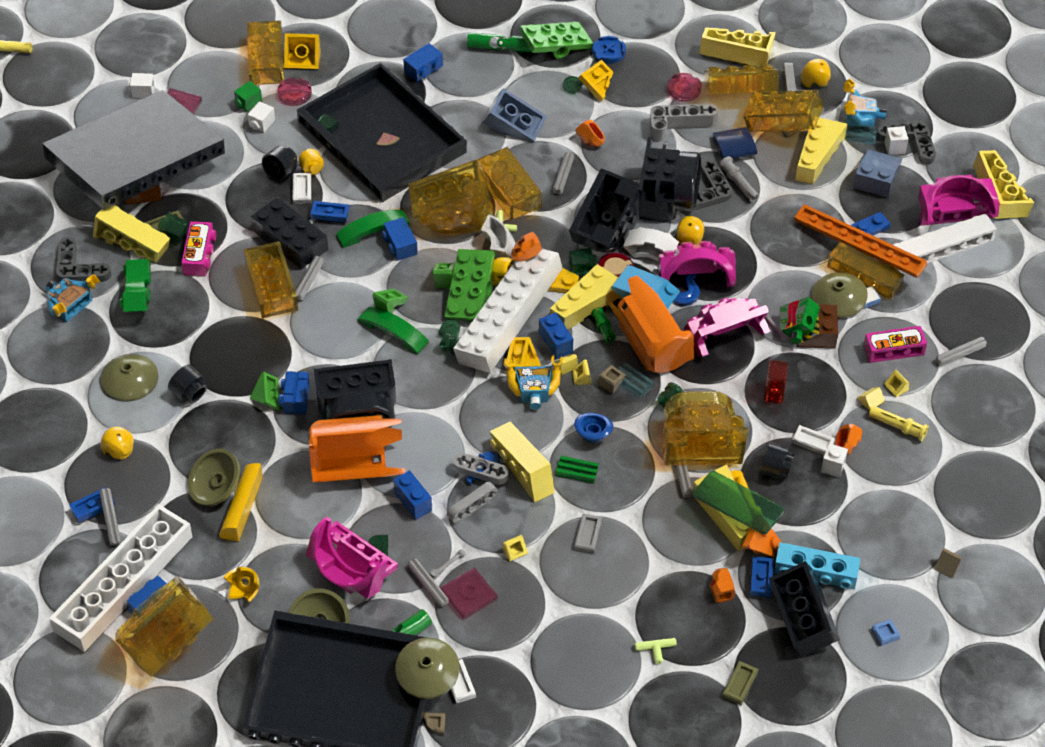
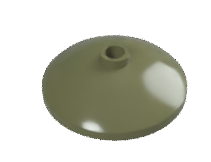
[811,272,868,318]
[100,354,159,402]
[188,449,240,506]
[289,588,350,624]
[395,637,460,699]

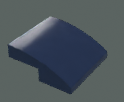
[713,127,757,158]

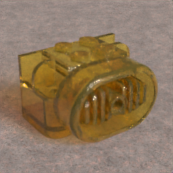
[408,160,494,235]
[661,391,748,465]
[115,576,214,677]

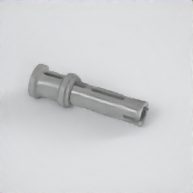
[718,156,760,202]

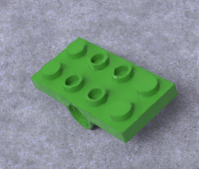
[519,22,593,59]
[445,249,495,321]

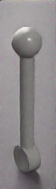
[764,313,788,342]
[431,549,465,578]

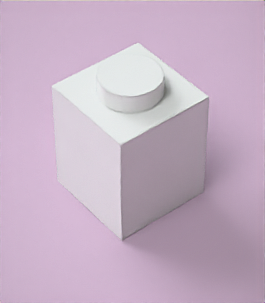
[128,73,155,98]
[248,101,275,133]
[884,126,908,155]
[821,444,848,478]

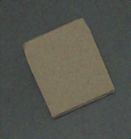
[598,365,626,394]
[935,548,962,578]

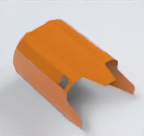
[609,275,694,373]
[308,415,405,482]

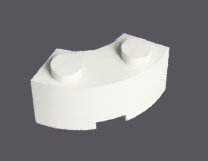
[481,215,515,263]
[623,227,679,262]

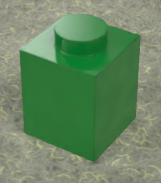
[234,81,263,112]

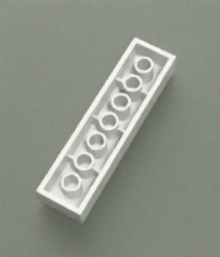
[453,249,563,373]
[49,504,192,652]

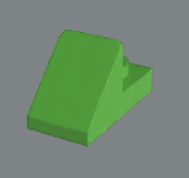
[433,263,455,288]
[372,288,408,313]

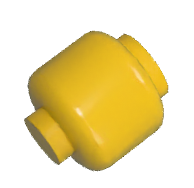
[298,149,324,175]

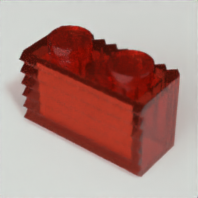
[764,360,789,404]

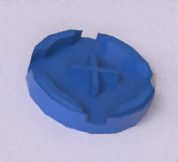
[592,36,626,64]

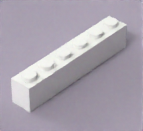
[893,214,997,273]

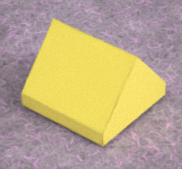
[554,354,578,375]
[572,359,592,385]
[884,370,909,397]
[857,387,885,411]
[502,535,528,561]

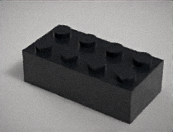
[251,197,328,270]
[769,561,840,657]

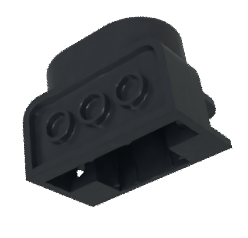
[638,137,701,221]
[569,168,641,252]
[314,359,396,428]

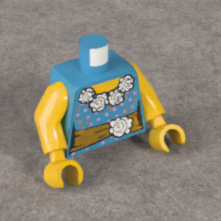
[503,355,563,410]

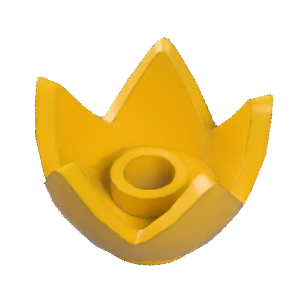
[223,566,260,602]

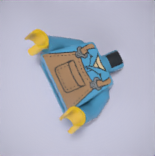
[843,79,886,127]
[46,274,100,322]

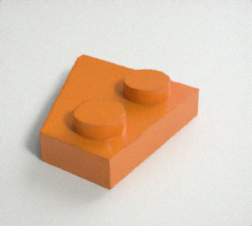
[742,516,782,558]

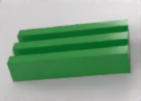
[556,455,599,484]

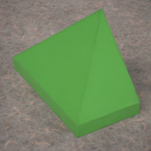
[250,371,281,410]

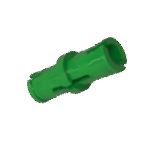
[591,307,616,343]

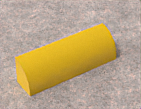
[219,463,263,542]

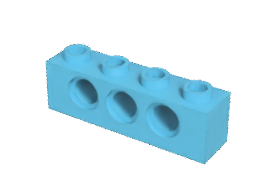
[774,542,861,589]

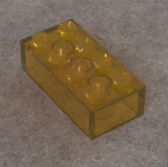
[247,20,285,85]
[704,64,779,94]
[743,90,823,132]
[476,147,543,220]
[243,241,298,319]

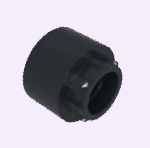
[262,146,298,181]
[168,364,207,403]
[758,442,794,480]

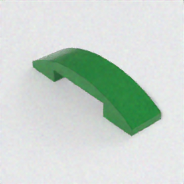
[336,210,410,248]
[357,307,429,355]

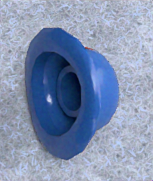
[574,413,613,443]

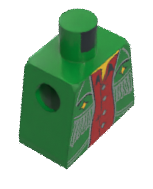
[780,297,820,344]

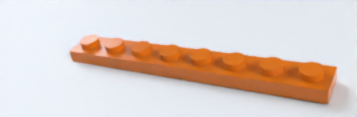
[794,204,927,278]

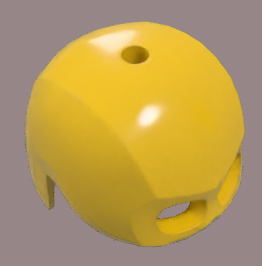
[800,59,831,88]
[676,216,704,245]
[490,257,515,287]
[100,426,134,460]

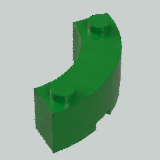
[120,259,151,312]

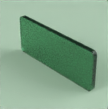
[693,471,784,534]

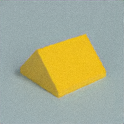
[284,33,321,69]

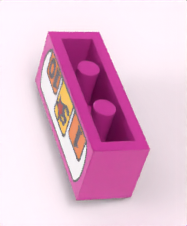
[182,221,216,276]
[863,326,927,363]

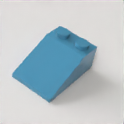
[611,265,680,309]

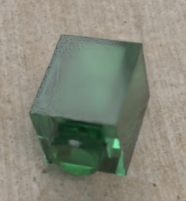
[158,212,188,243]
[569,248,598,276]

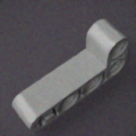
[649,104,718,142]

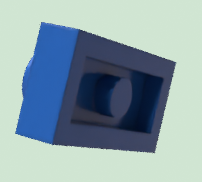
[310,201,350,223]
[851,212,891,236]
[69,487,115,523]
[750,557,773,598]

